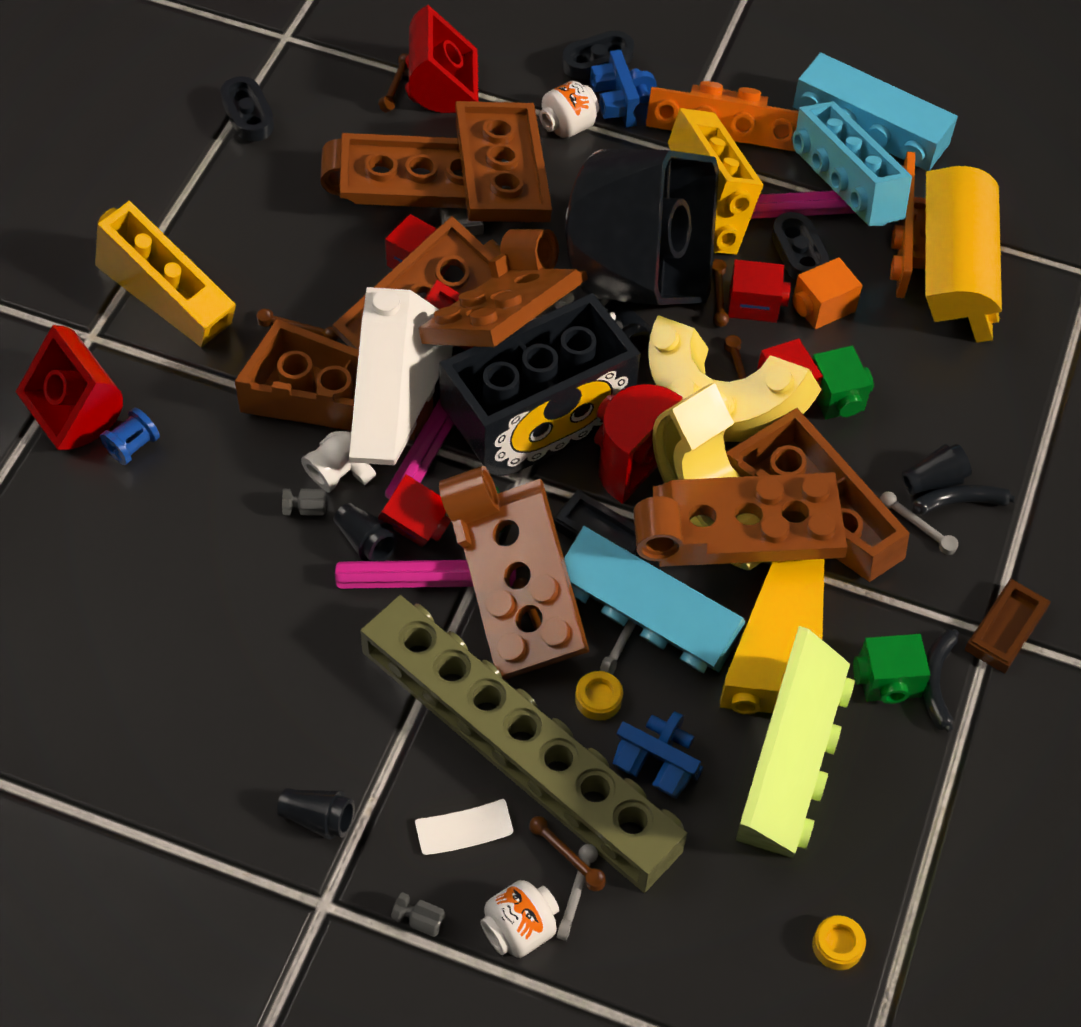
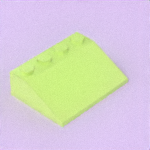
[736,626,855,858]

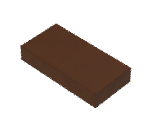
[965,578,1051,674]

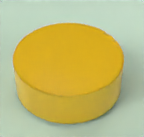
[575,671,623,721]
[812,915,866,970]

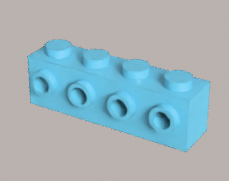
[793,52,958,171]
[792,101,912,226]
[564,526,747,673]

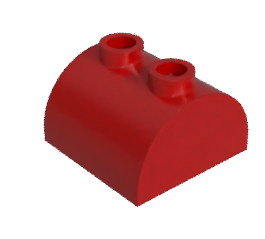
[405,5,479,113]
[15,325,123,450]
[594,384,683,504]

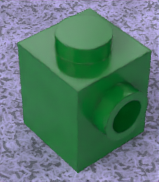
[812,346,874,420]
[853,634,931,704]

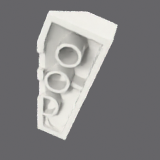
[349,287,453,465]

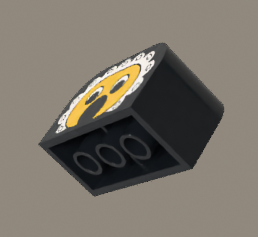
[439,293,640,476]

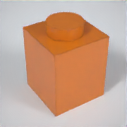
[792,257,863,329]

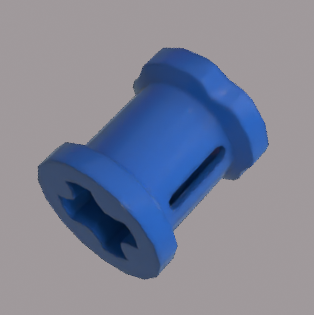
[100,407,160,465]

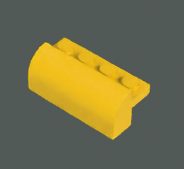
[925,166,1002,343]

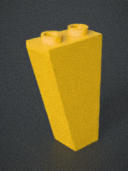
[668,108,764,255]
[95,200,236,348]
[720,559,825,714]

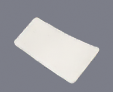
[415,799,513,855]

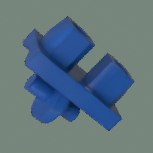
[590,50,657,128]
[613,711,704,799]

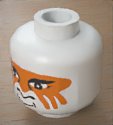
[539,81,599,139]
[480,880,559,958]

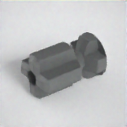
[282,489,326,515]
[391,892,446,937]

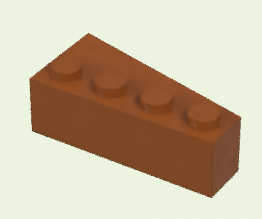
[235,319,433,441]
[726,408,910,582]

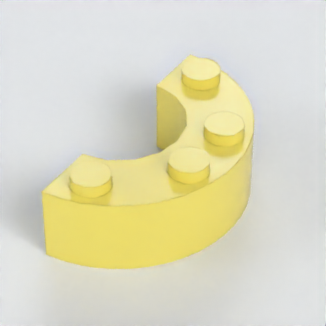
[648,315,821,442]
[652,383,762,570]

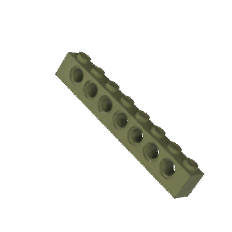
[360,595,687,893]

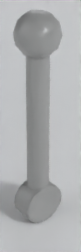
[880,491,958,555]
[600,620,636,675]
[557,844,598,941]

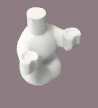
[301,431,376,493]

